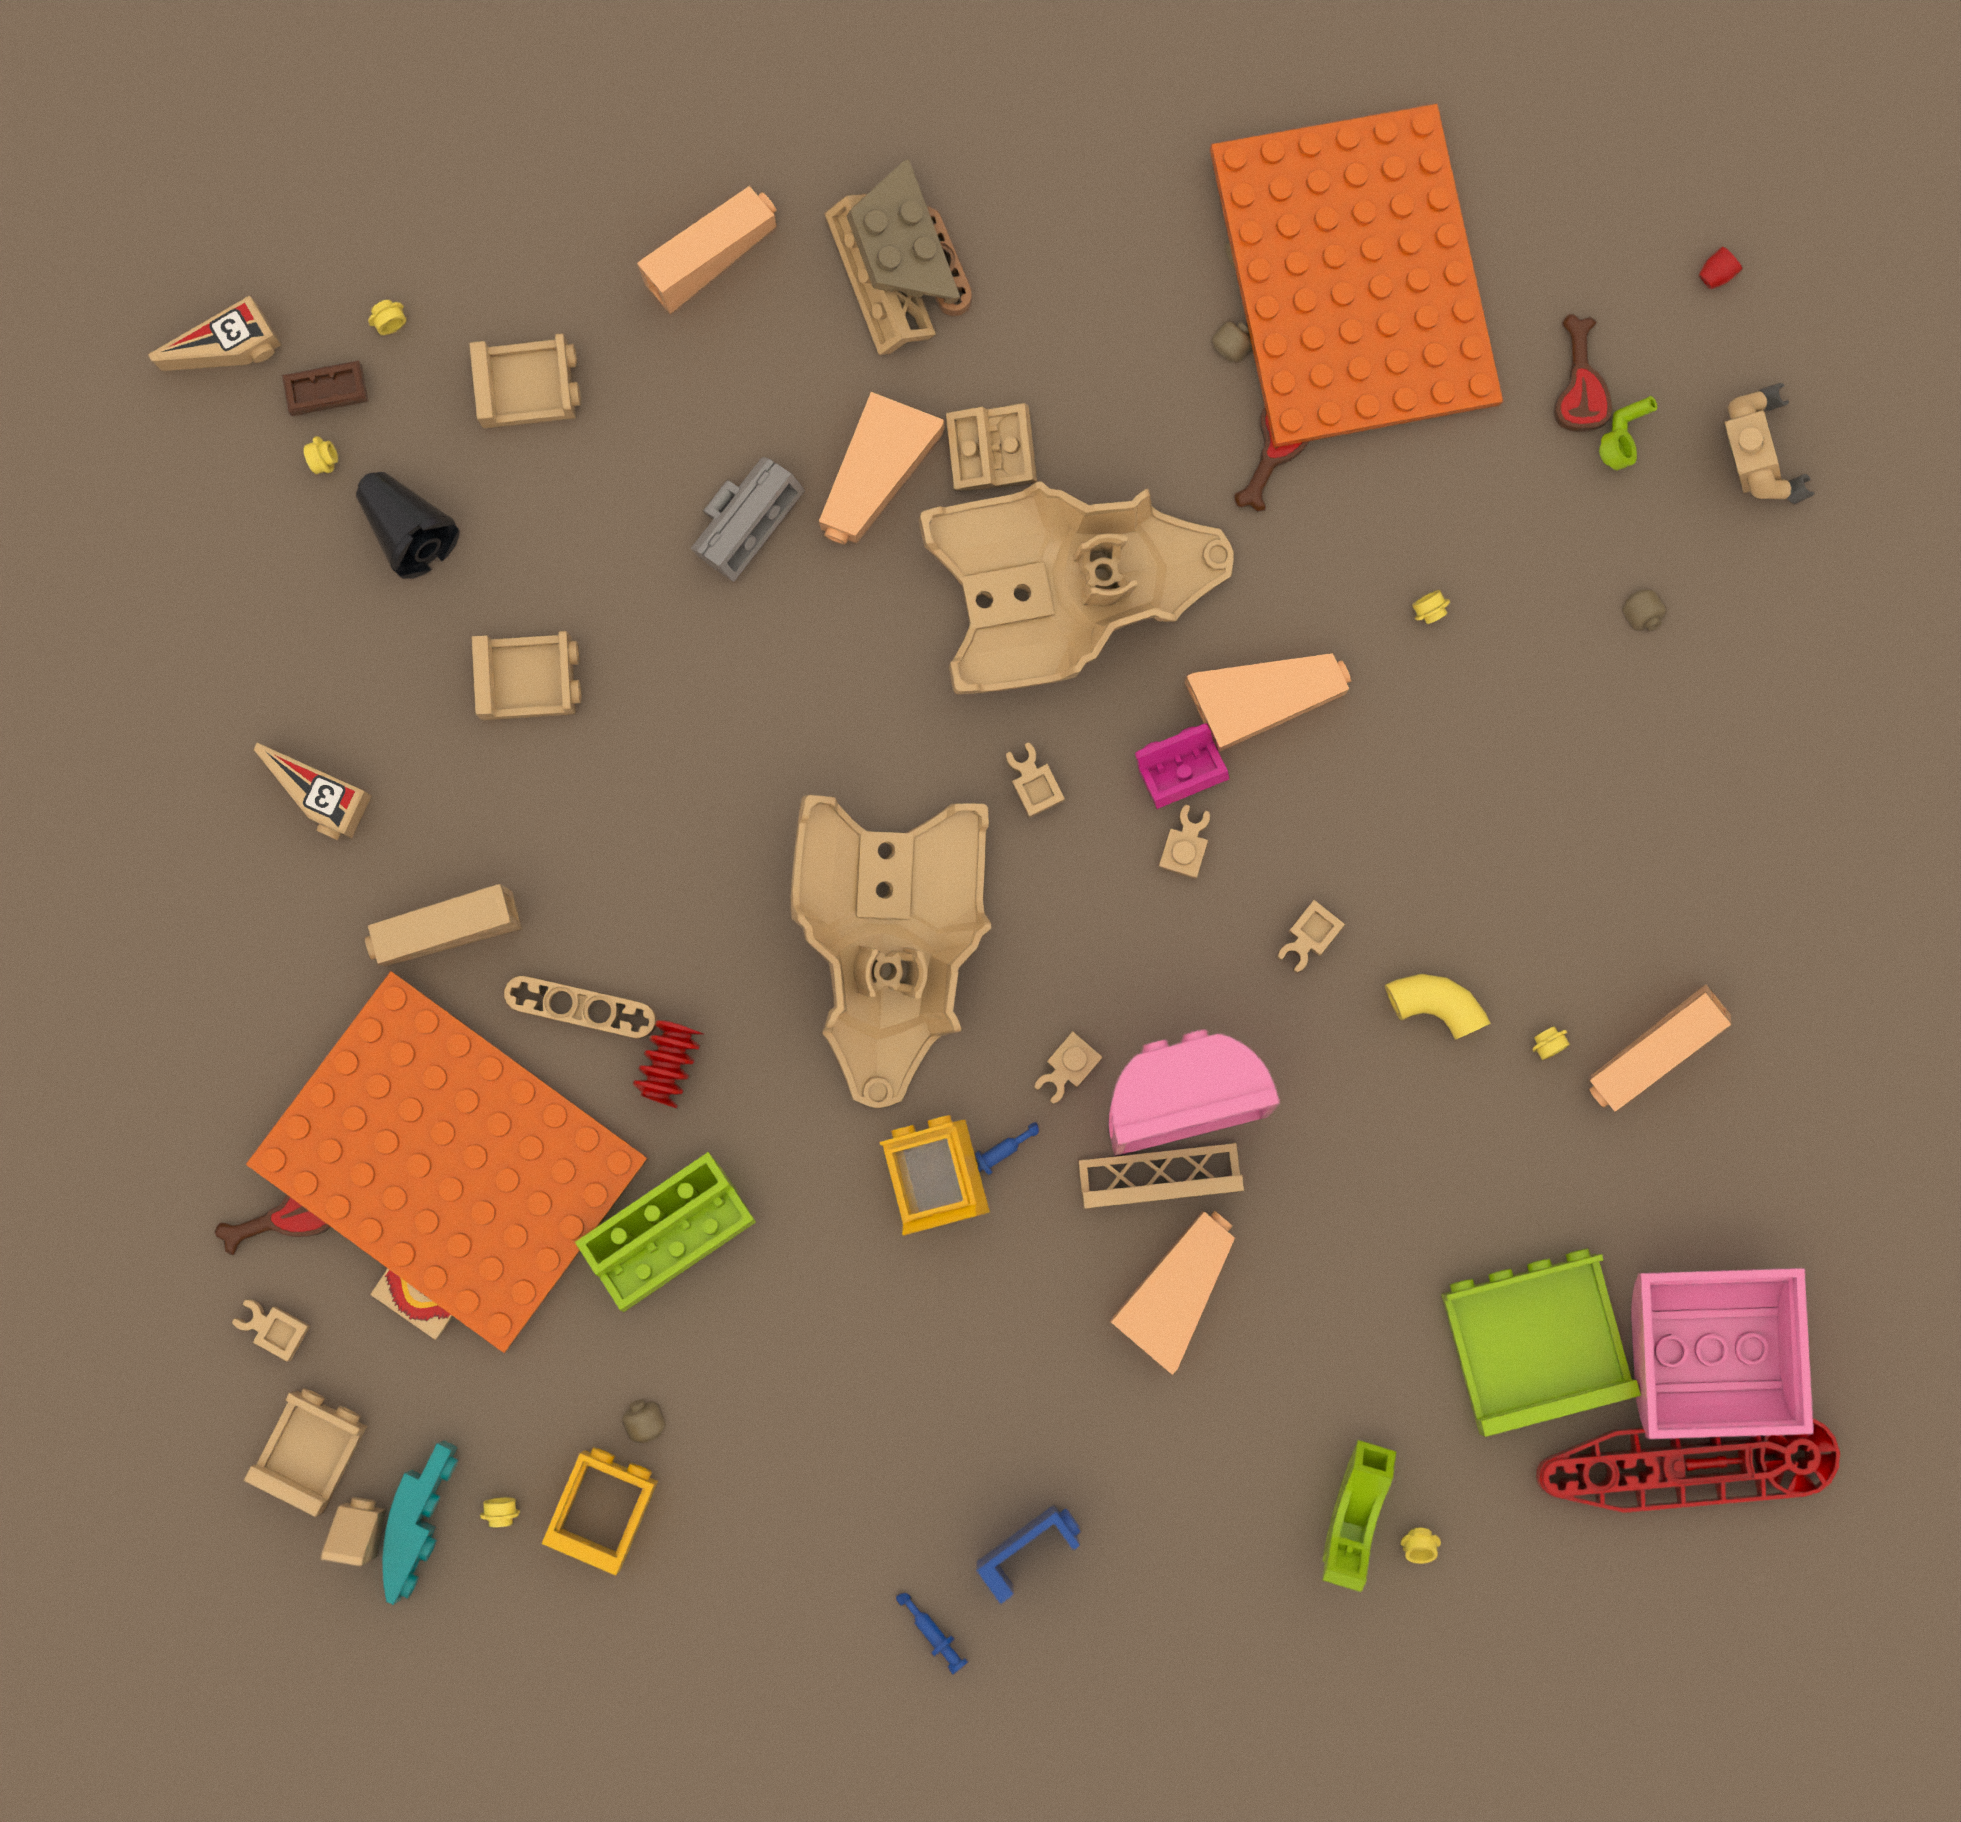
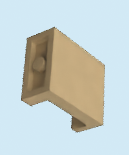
[469,333,581,429]
[472,631,581,720]
[244,1388,367,1517]

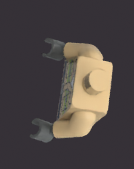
[1724,383,1815,504]

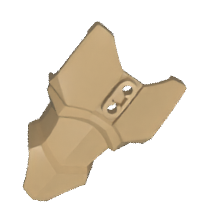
[919,481,1234,695]
[790,795,991,1108]

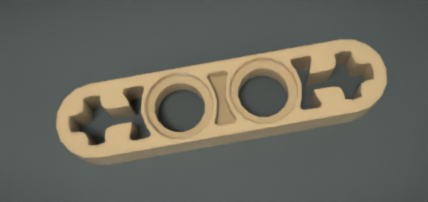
[504,976,657,1039]

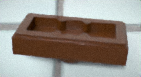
[282,360,368,416]

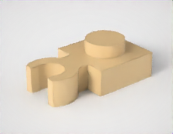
[1006,742,1065,818]
[1158,805,1210,879]
[1277,900,1345,973]
[1034,1031,1102,1104]
[232,1299,310,1362]

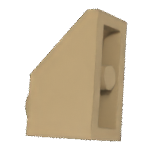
[321,1497,386,1566]

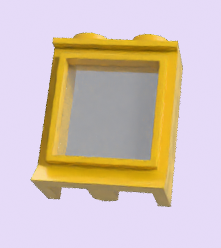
[880,1115,990,1236]

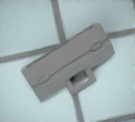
[691,457,805,582]

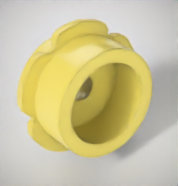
[368,300,406,335]
[304,436,338,474]
[1412,590,1450,624]
[1532,1026,1570,1061]
[480,1497,520,1527]
[1401,1528,1441,1564]

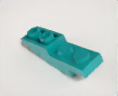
[383,1440,459,1605]

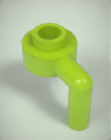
[1599,396,1657,470]

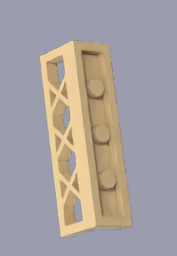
[824,194,936,355]
[1078,1143,1244,1208]

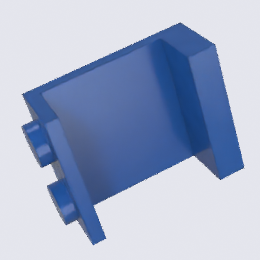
[976,1504,1081,1604]

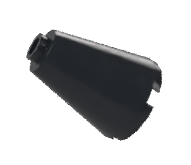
[356,472,460,579]

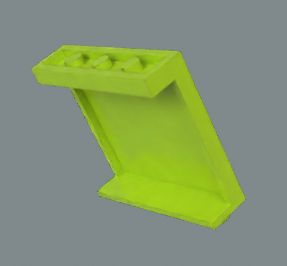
[1441,1248,1641,1437]

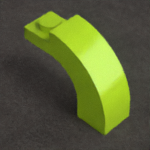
[1322,1440,1396,1592]

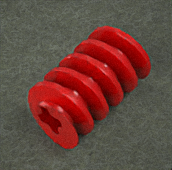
[633,1020,704,1109]

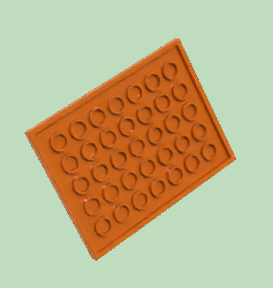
[1210,104,1503,447]
[246,971,648,1353]

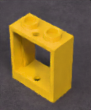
[542,1447,658,1575]

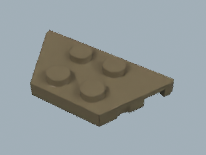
[847,159,960,304]

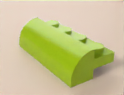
[575,1152,756,1312]

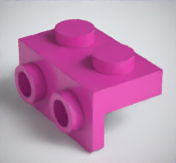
[1135,723,1229,809]

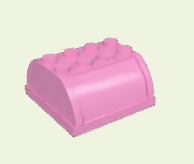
[1109,1030,1280,1157]
[1631,1268,1813,1439]

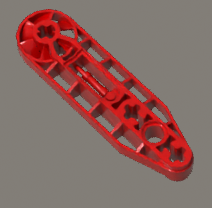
[1536,1418,1840,1513]

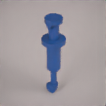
[974,1122,1039,1175]
[896,1593,968,1675]

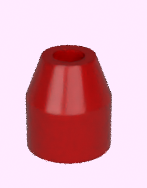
[1699,246,1743,289]

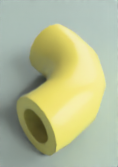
[1385,974,1491,1040]

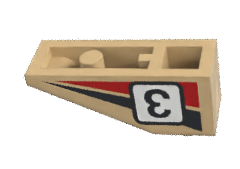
[148,296,281,371]
[254,743,372,840]

